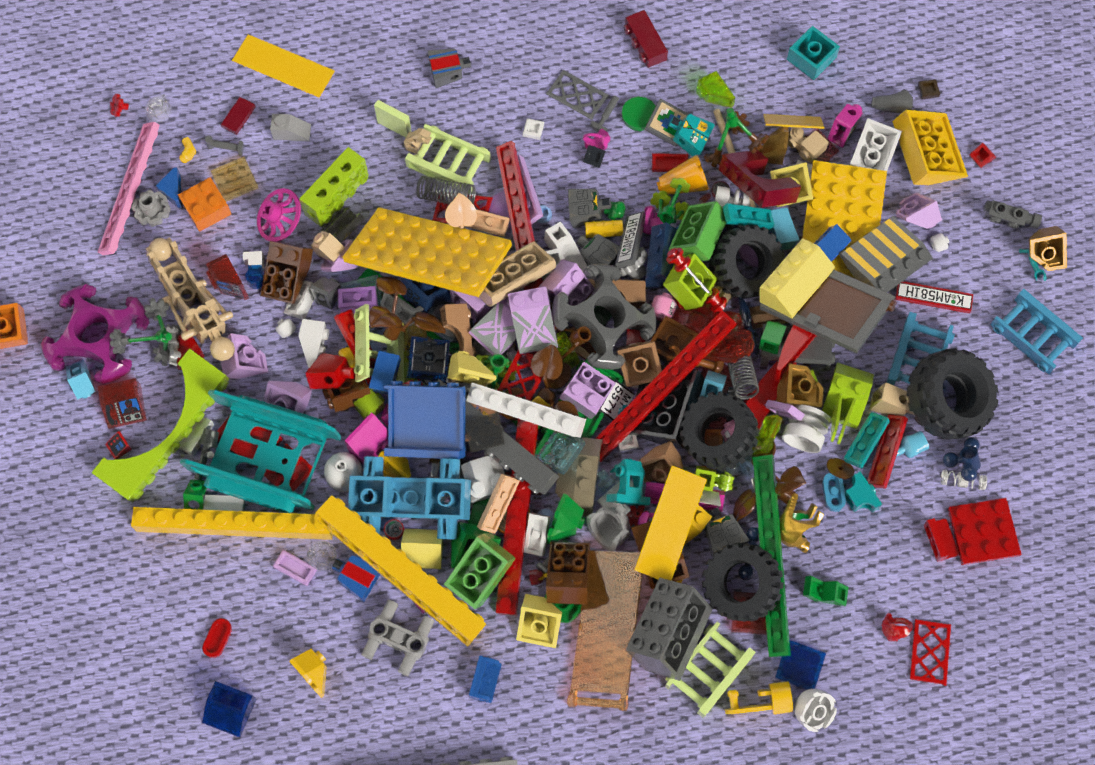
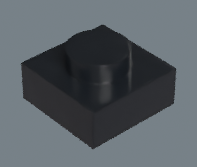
[583,145,606,168]

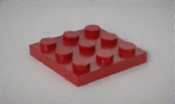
[948,498,1022,565]

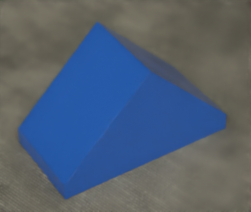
[156,167,182,208]

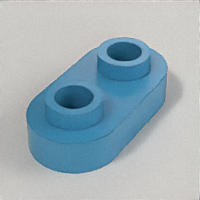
[822,473,846,512]

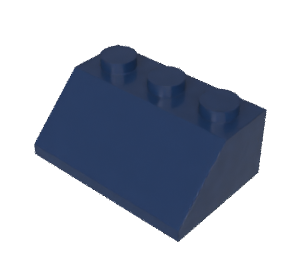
[645,223,678,289]

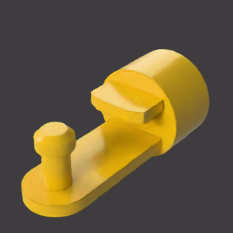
[724,681,794,715]

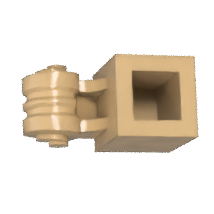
[788,127,829,163]

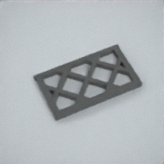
[546,70,609,120]

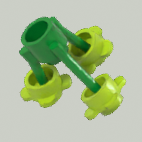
[476,354,520,392]

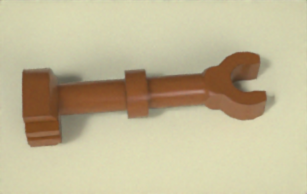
[667,346,725,374]

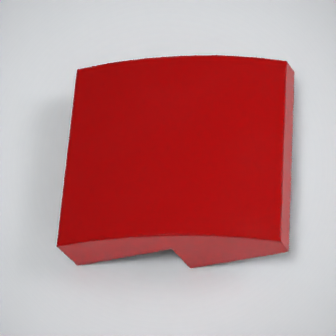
[264,444,312,492]

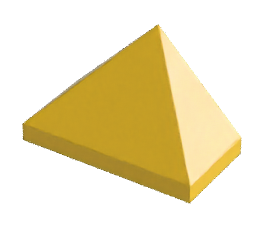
[378,451,411,478]

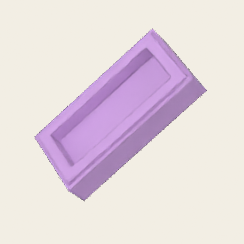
[765,400,805,421]
[273,550,317,586]

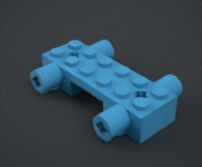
[348,456,471,540]

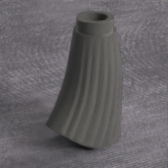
[871,89,913,113]

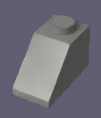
[270,114,311,141]

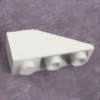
[544,222,588,273]
[299,319,329,368]

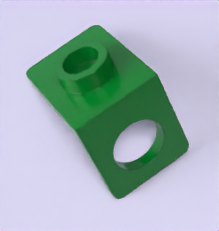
[183,479,207,510]

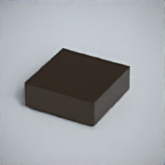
[918,79,940,99]

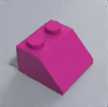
[344,413,388,465]

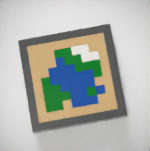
[644,98,688,147]

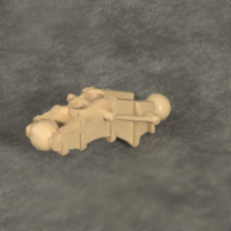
[145,237,235,361]

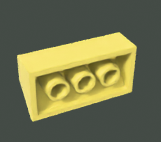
[760,238,835,318]

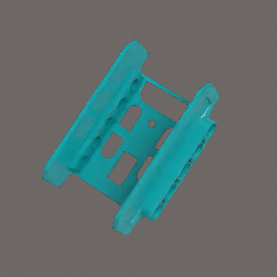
[180,390,342,513]

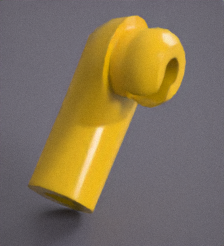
[179,137,196,163]

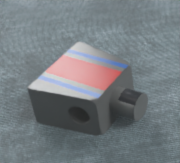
[428,49,471,88]

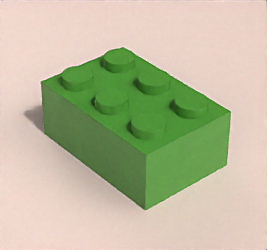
[668,201,726,261]
[444,534,515,609]

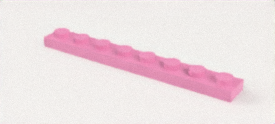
[98,122,160,255]

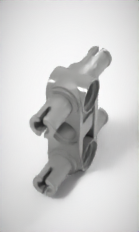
[361,600,435,677]

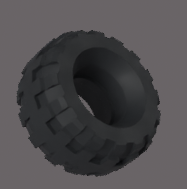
[907,348,999,440]

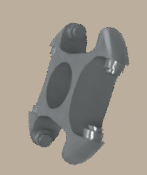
[552,264,656,370]

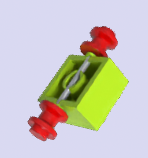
[663,247,727,312]

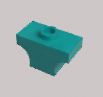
[845,471,882,513]

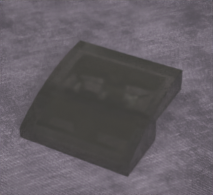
[318,208,365,243]

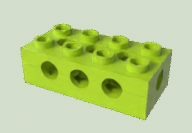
[299,147,369,227]

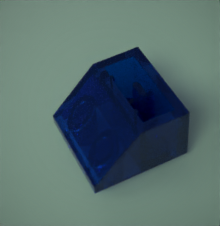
[202,681,257,738]

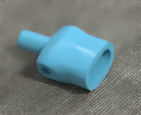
[897,431,929,458]

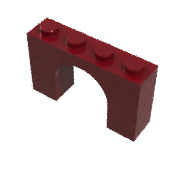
[719,150,801,208]

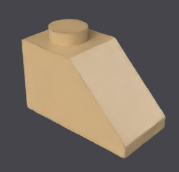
[311,231,345,262]

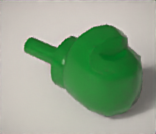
[604,201,626,220]

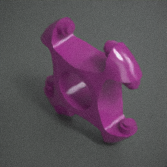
[41,284,150,384]

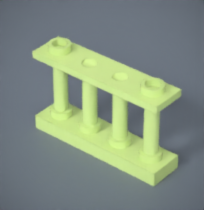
[405,124,491,194]
[354,304,405,383]
[665,621,756,719]

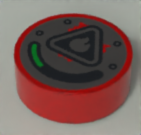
[384,519,404,540]

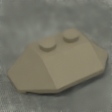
[555,437,602,517]

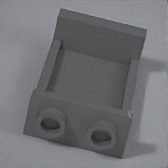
[760,324,835,370]

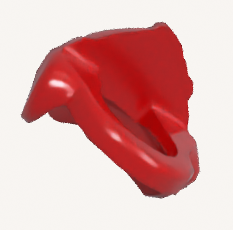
[881,613,913,642]

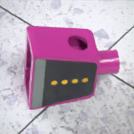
[827,104,863,148]

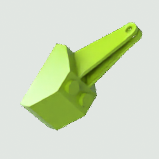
[821,362,874,445]

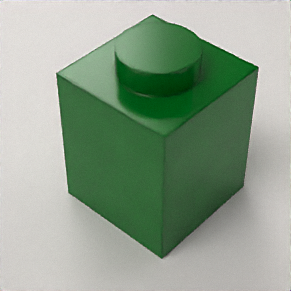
[759,321,786,355]

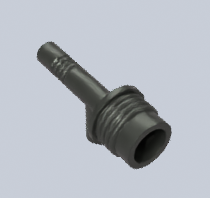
[194,428,219,480]

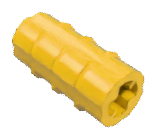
[585,220,623,238]

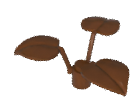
[369,277,446,341]
[547,302,596,389]
[496,344,579,434]
[733,438,806,522]

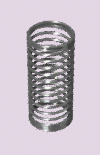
[416,176,476,204]
[724,341,759,399]

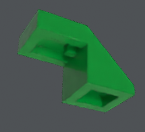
[803,576,849,606]

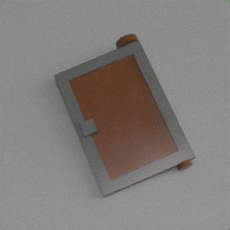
[760,270,897,353]

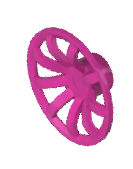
[257,188,301,241]

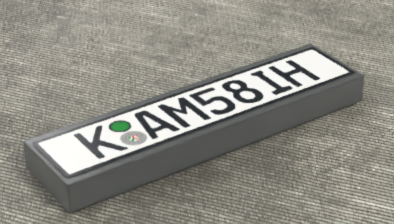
[616,211,646,269]

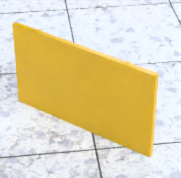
[763,114,824,129]

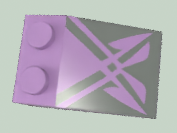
[508,286,558,354]
[469,297,517,355]

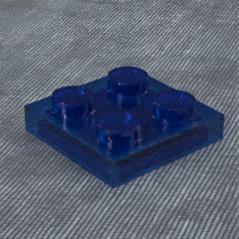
[775,640,826,690]

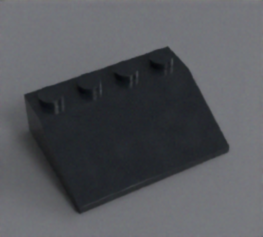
[629,365,705,449]

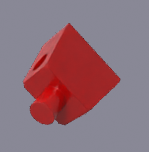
[305,353,355,389]

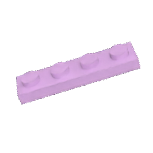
[518,155,543,225]

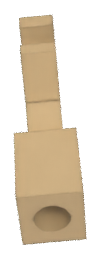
[404,128,432,154]

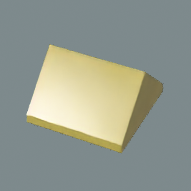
[401,528,443,569]

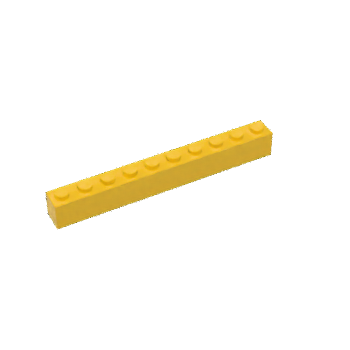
[314,495,486,647]
[131,507,333,540]

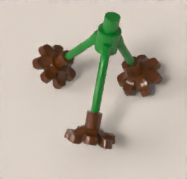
[704,108,769,168]

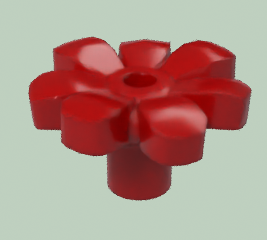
[110,93,129,117]
[626,505,649,527]

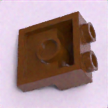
[650,316,698,366]
[322,378,371,412]

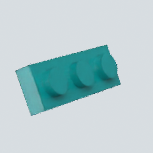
[723,203,775,229]
[843,412,890,469]

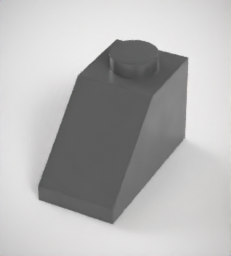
[310,277,341,310]

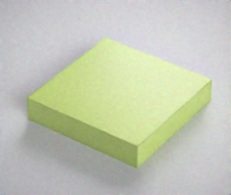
[374,100,412,137]

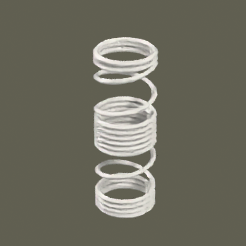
[941,470,987,490]

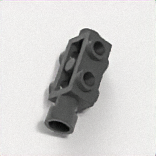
[984,200,1042,229]

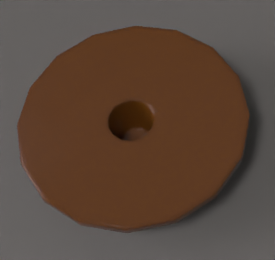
[826,458,854,479]

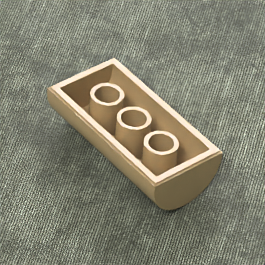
[480,241,556,307]

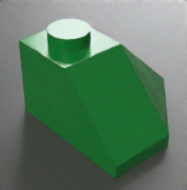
[546,493,586,544]
[451,522,501,569]

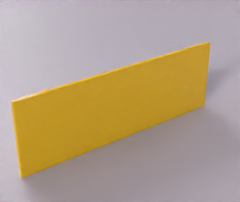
[232,34,335,98]
[634,466,707,580]

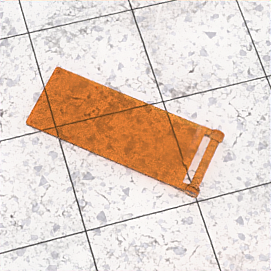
[567,551,643,711]

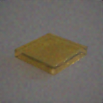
[211,157,259,202]

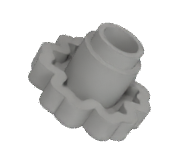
[132,190,171,227]
[613,247,648,279]

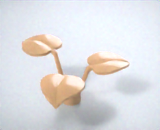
[445,193,477,229]

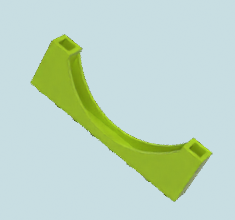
[91,349,229,503]

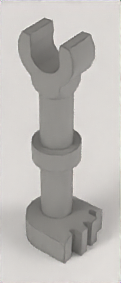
[165,324,182,366]

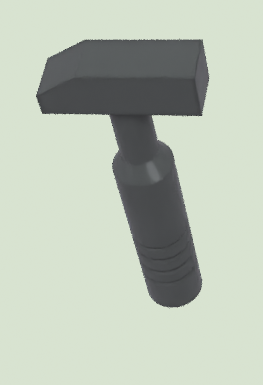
[590,95,619,132]

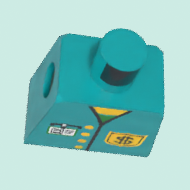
[668,114,715,157]

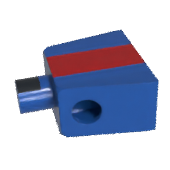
[332,555,381,602]

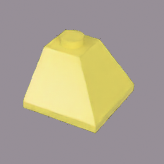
[770,162,814,207]
[447,351,496,386]
[516,594,562,648]

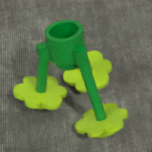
[650,178,690,224]

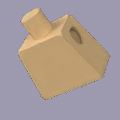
[869,383,914,416]

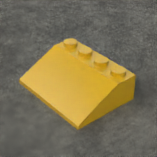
[892,110,968,185]

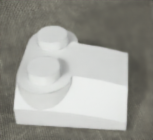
[461,456,504,503]

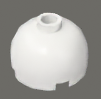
[324,452,363,492]
[794,688,837,732]

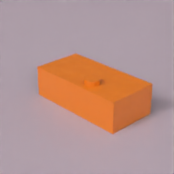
[0,303,28,349]

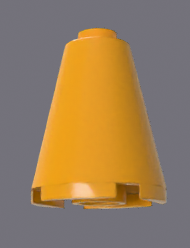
[656,155,709,195]

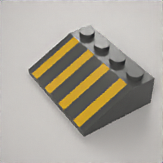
[839,216,933,293]

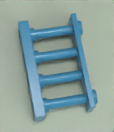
[990,288,1083,374]
[886,312,955,385]

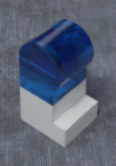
[243,251,264,289]

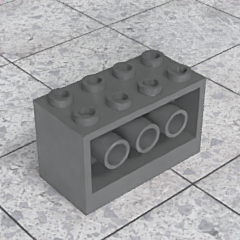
[626,578,713,681]

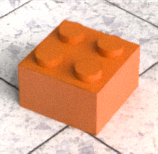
[178,177,231,232]

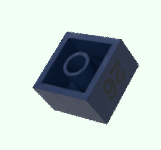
[401,277,451,313]

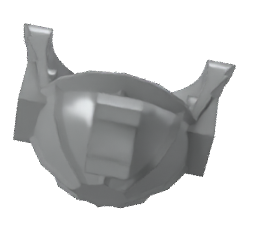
[586,504,631,552]

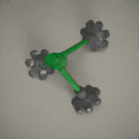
[110,298,172,366]

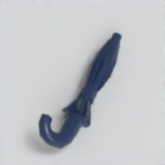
[739,297,760,355]

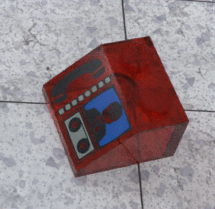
[206,254,249,300]
[98,378,147,429]

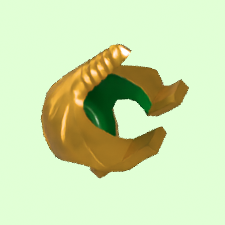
[779,493,823,553]

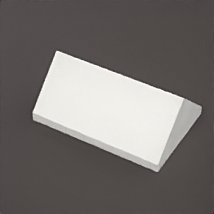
[850,118,902,171]

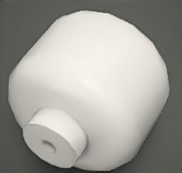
[930,233,950,252]
[275,319,296,338]

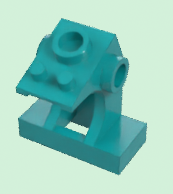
[606,458,651,506]

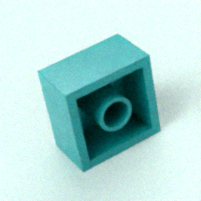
[787,25,840,80]

